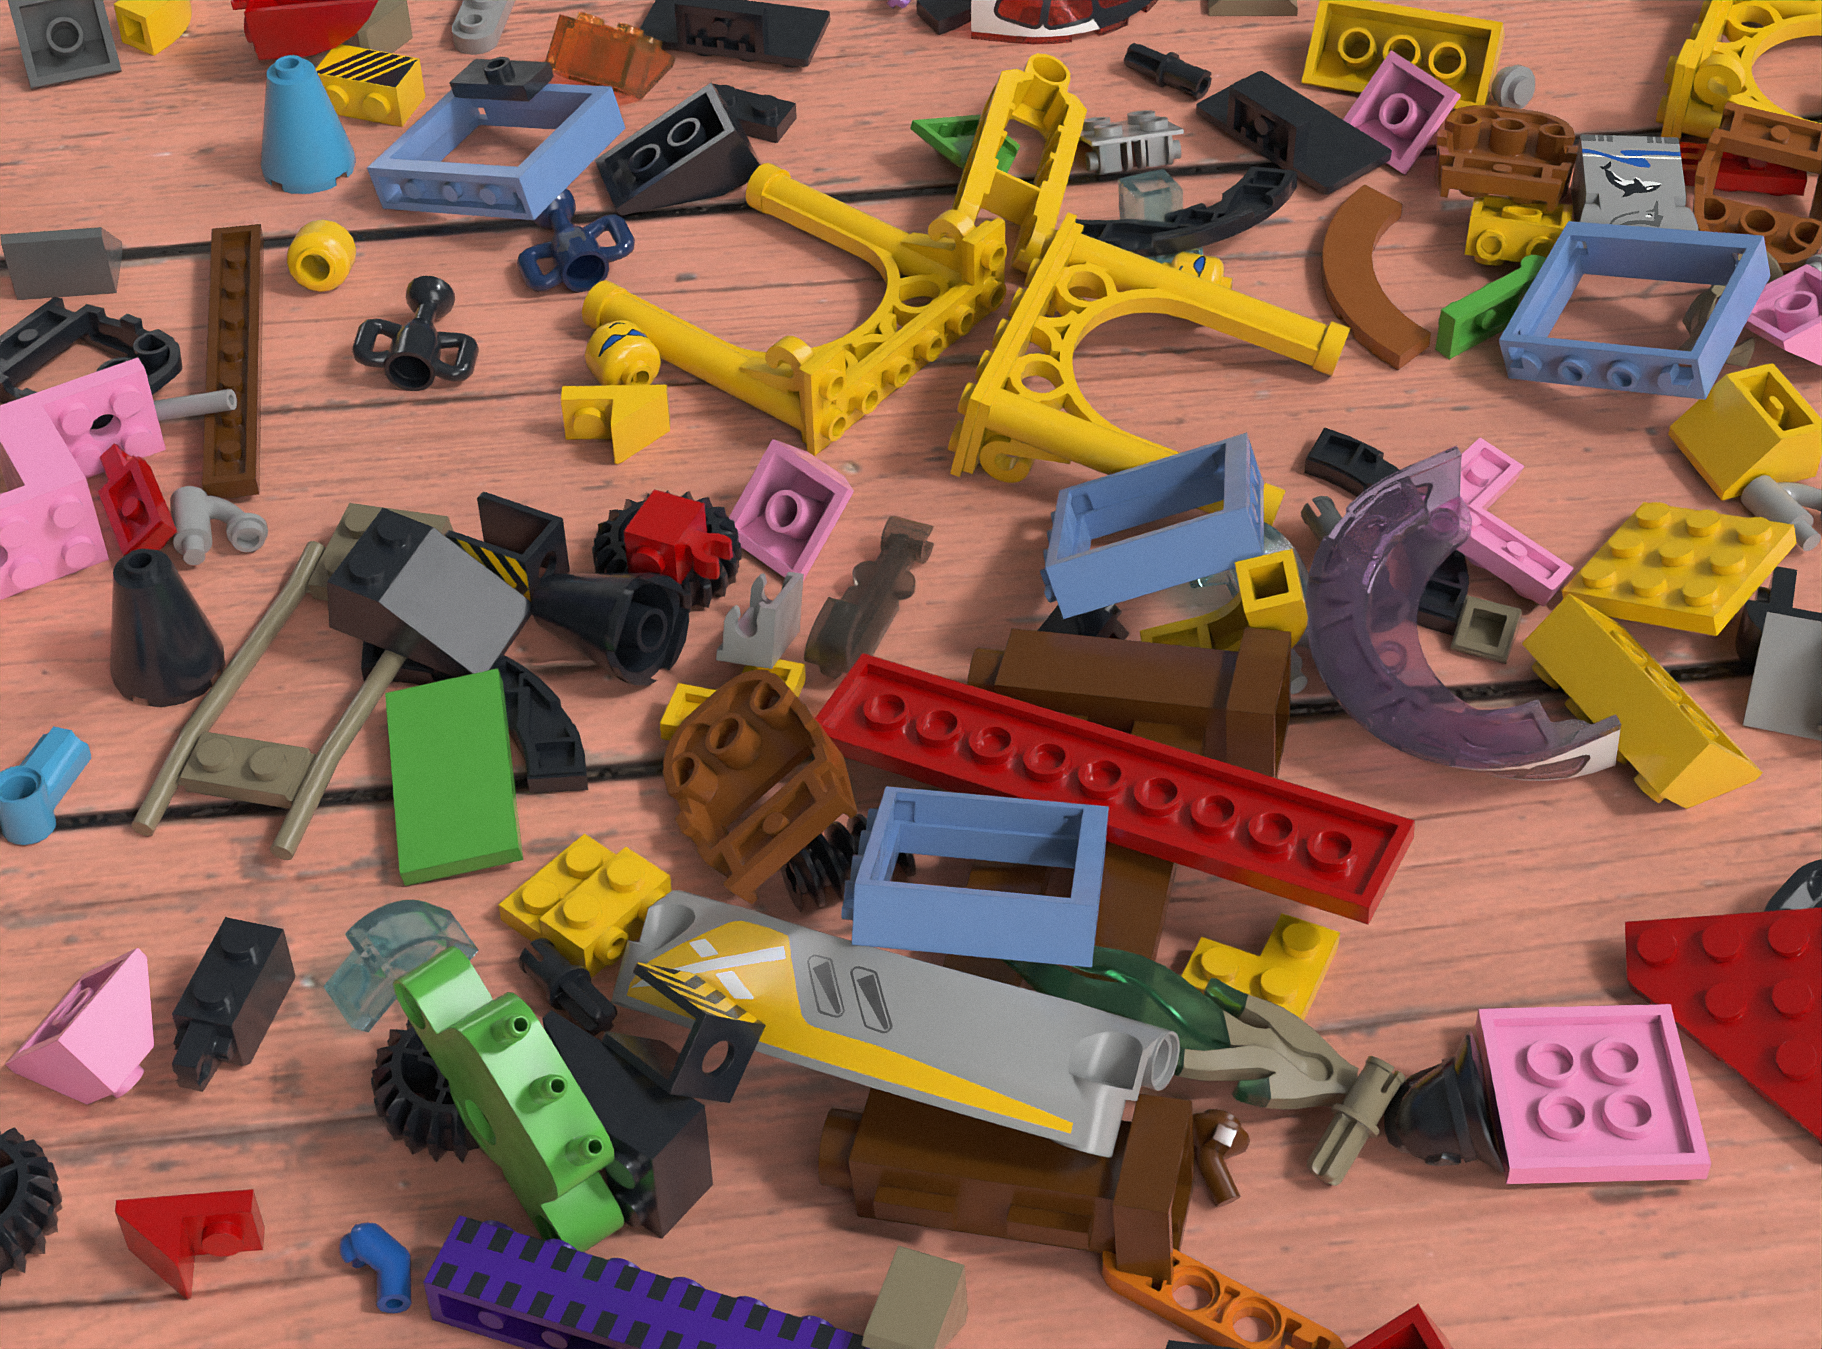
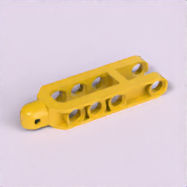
[944,53,1087,273]

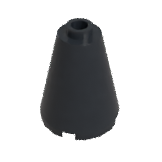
[110,549,226,707]
[532,572,689,685]

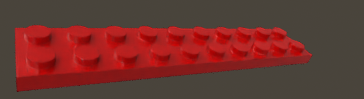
[815,653,1415,925]

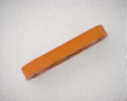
[1102,1248,1347,1349]

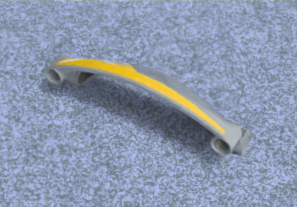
[611,890,1180,1157]

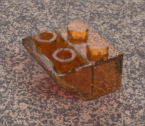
[545,12,675,100]

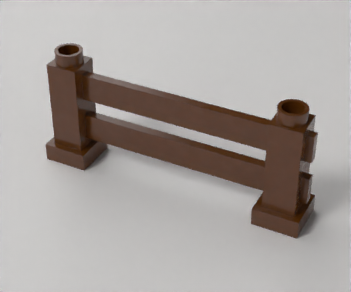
[818,627,1291,1291]

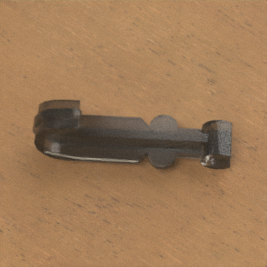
[804,515,934,679]

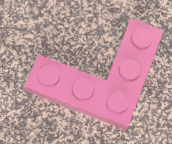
[1404,438,1574,606]

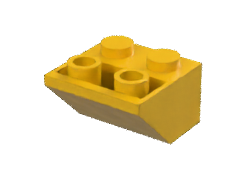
[1668,363,1822,501]

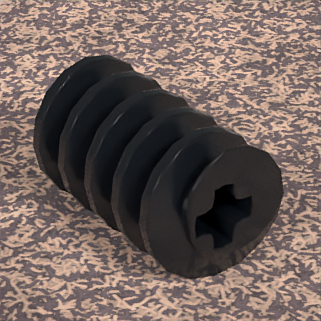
[780,807,916,912]

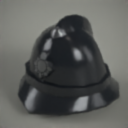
[1384,1030,1505,1172]

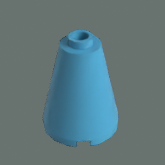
[260,55,356,194]

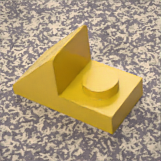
[561,385,671,464]

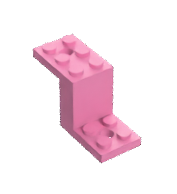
[0,357,166,600]

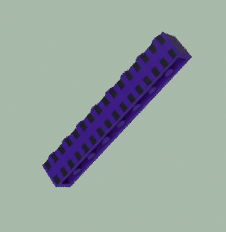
[423,1215,870,1349]

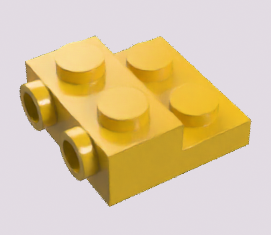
[1464,194,1573,266]
[498,833,672,978]

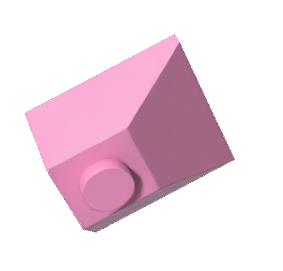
[1343,50,1461,175]
[1744,264,1822,366]
[729,439,854,581]
[5,948,154,1105]

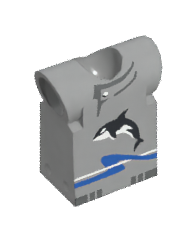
[1570,134,1699,248]

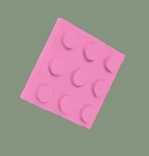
[1475,1004,1711,1184]

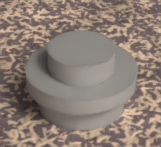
[1491,65,1535,109]

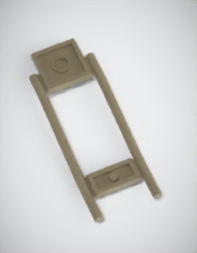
[131,503,453,860]

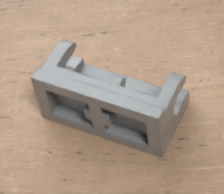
[716,572,804,669]

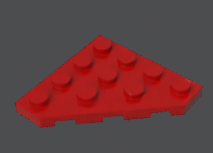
[1625,907,1822,1146]

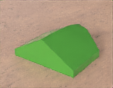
[910,115,1020,173]

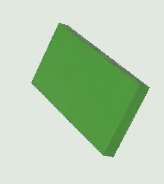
[385,668,523,886]

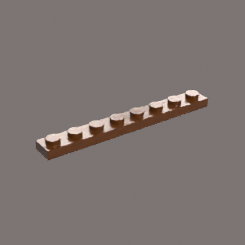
[202,224,264,499]

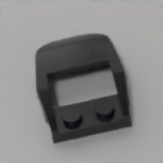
[0,297,183,429]

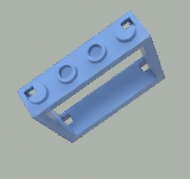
[367,84,625,220]
[1499,221,1771,400]
[1040,432,1264,619]
[841,786,1109,968]

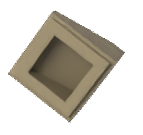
[1451,595,1522,664]

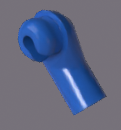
[339,1222,412,1314]

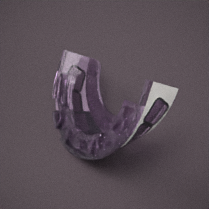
[1305,446,1621,781]

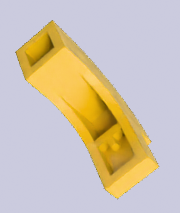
[113,0,192,56]
[1139,548,1308,652]

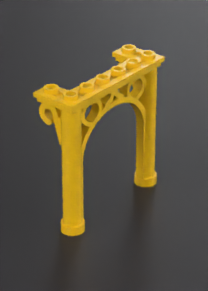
[1656,0,1822,140]
[582,163,1007,456]
[948,212,1351,541]

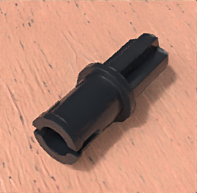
[1124,43,1212,99]
[519,938,618,1036]

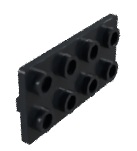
[636,0,830,68]
[1196,71,1392,195]

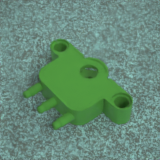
[393,946,624,1253]

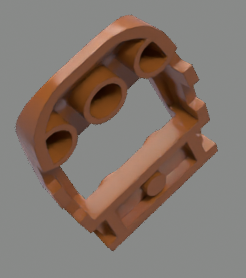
[1692,102,1822,271]
[1434,105,1578,212]
[663,670,858,904]

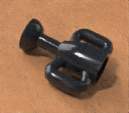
[352,276,479,391]

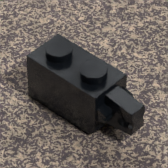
[172,917,296,1092]

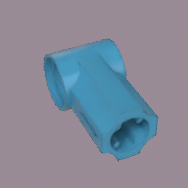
[0,726,91,845]

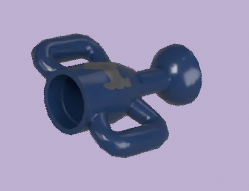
[517,189,635,292]

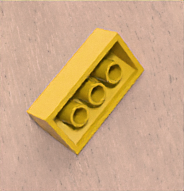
[1302,0,1505,110]
[1521,594,1763,809]

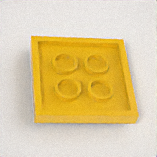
[1561,502,1797,636]

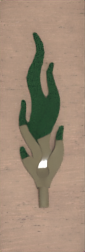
[1001,946,1385,1116]

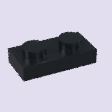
[713,84,797,143]

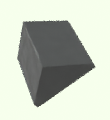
[8,0,122,90]
[0,227,123,300]

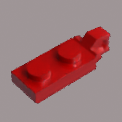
[98,443,177,556]

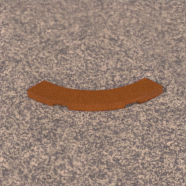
[1321,184,1431,370]

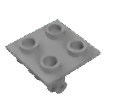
[1079,110,1184,175]
[1743,612,1822,741]

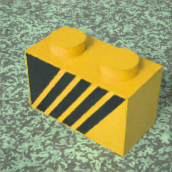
[316,44,425,127]

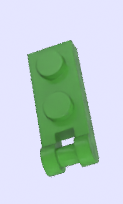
[1435,255,1546,359]

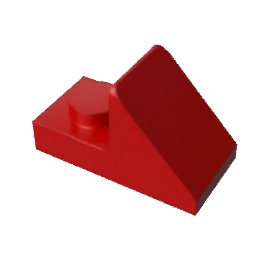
[115,1189,265,1299]

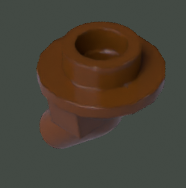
[1193,1109,1250,1207]

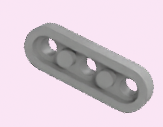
[452,0,516,55]

